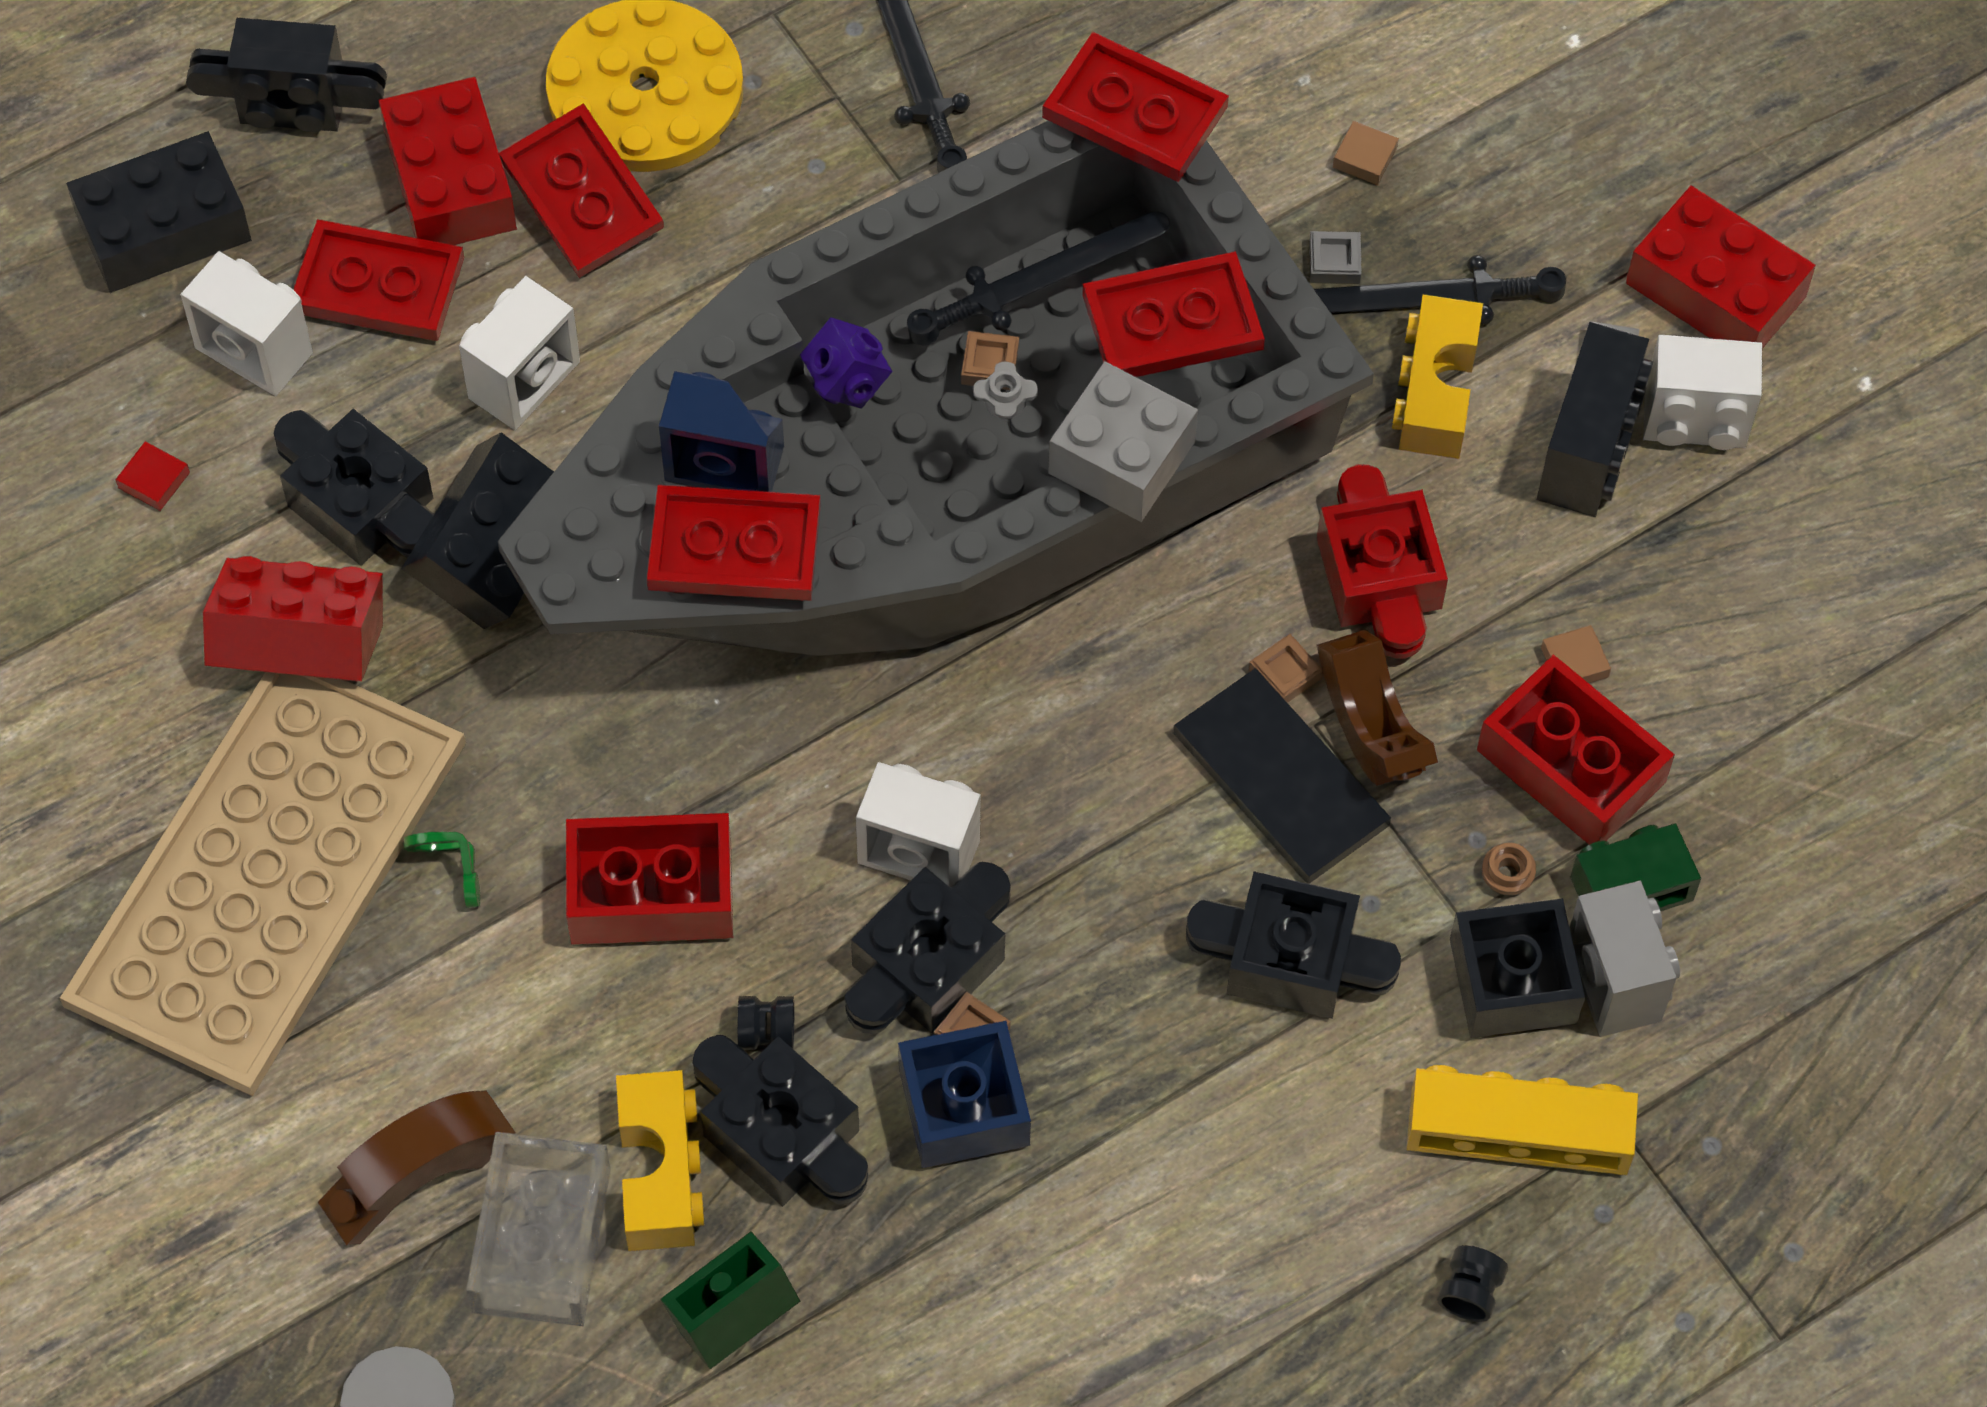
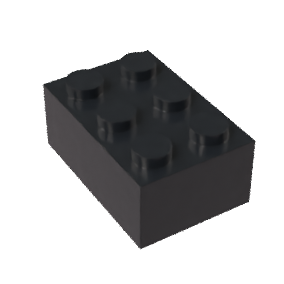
[66,131,252,293]
[1536,322,1654,517]
[401,432,554,629]

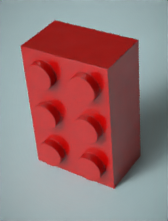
[378,77,517,245]
[1625,185,1816,349]
[203,556,383,681]
[1477,654,1675,845]
[566,813,734,945]

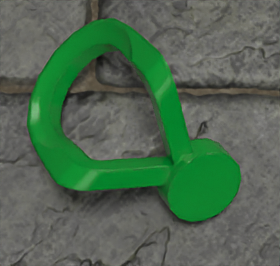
[403,832,480,908]

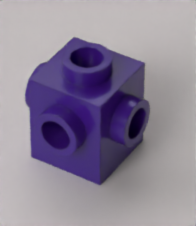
[800,317,893,409]

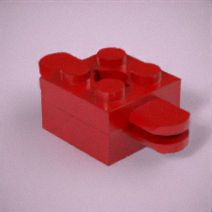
[1317,464,1448,659]

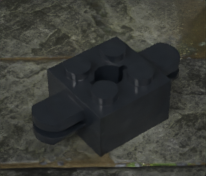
[186,18,387,132]
[273,409,434,566]
[845,862,1011,1035]
[1186,871,1401,1019]
[692,1035,869,1207]

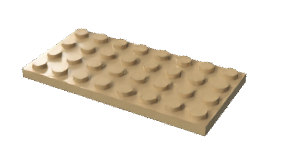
[60,672,466,1096]

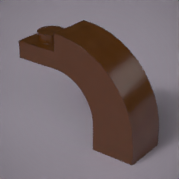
[1316,630,1438,786]
[318,1090,516,1245]

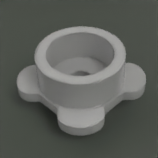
[973,362,1038,419]

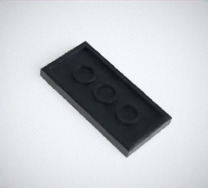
[1173,668,1391,884]

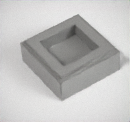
[1309,231,1361,284]

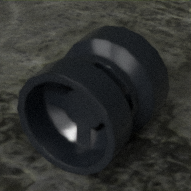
[737,996,795,1050]
[1437,1245,1508,1322]

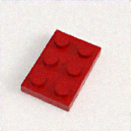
[1042,32,1229,182]
[499,103,664,278]
[293,219,465,341]
[1082,251,1265,377]
[647,485,821,601]

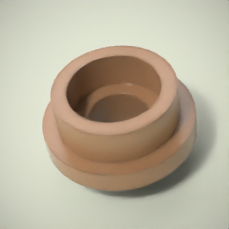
[1482,843,1536,895]

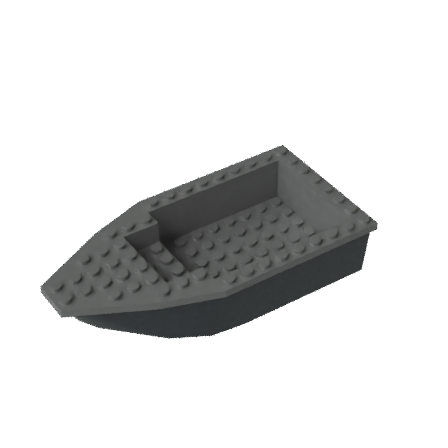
[498,121,1374,656]

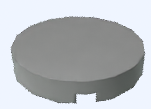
[340,1346,456,1407]

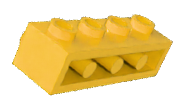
[1407,1065,1638,1175]

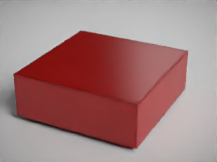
[115,441,190,511]

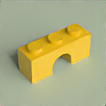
[1392,294,1483,459]
[616,1070,705,1251]

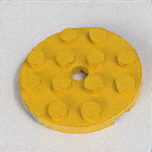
[546,0,744,172]

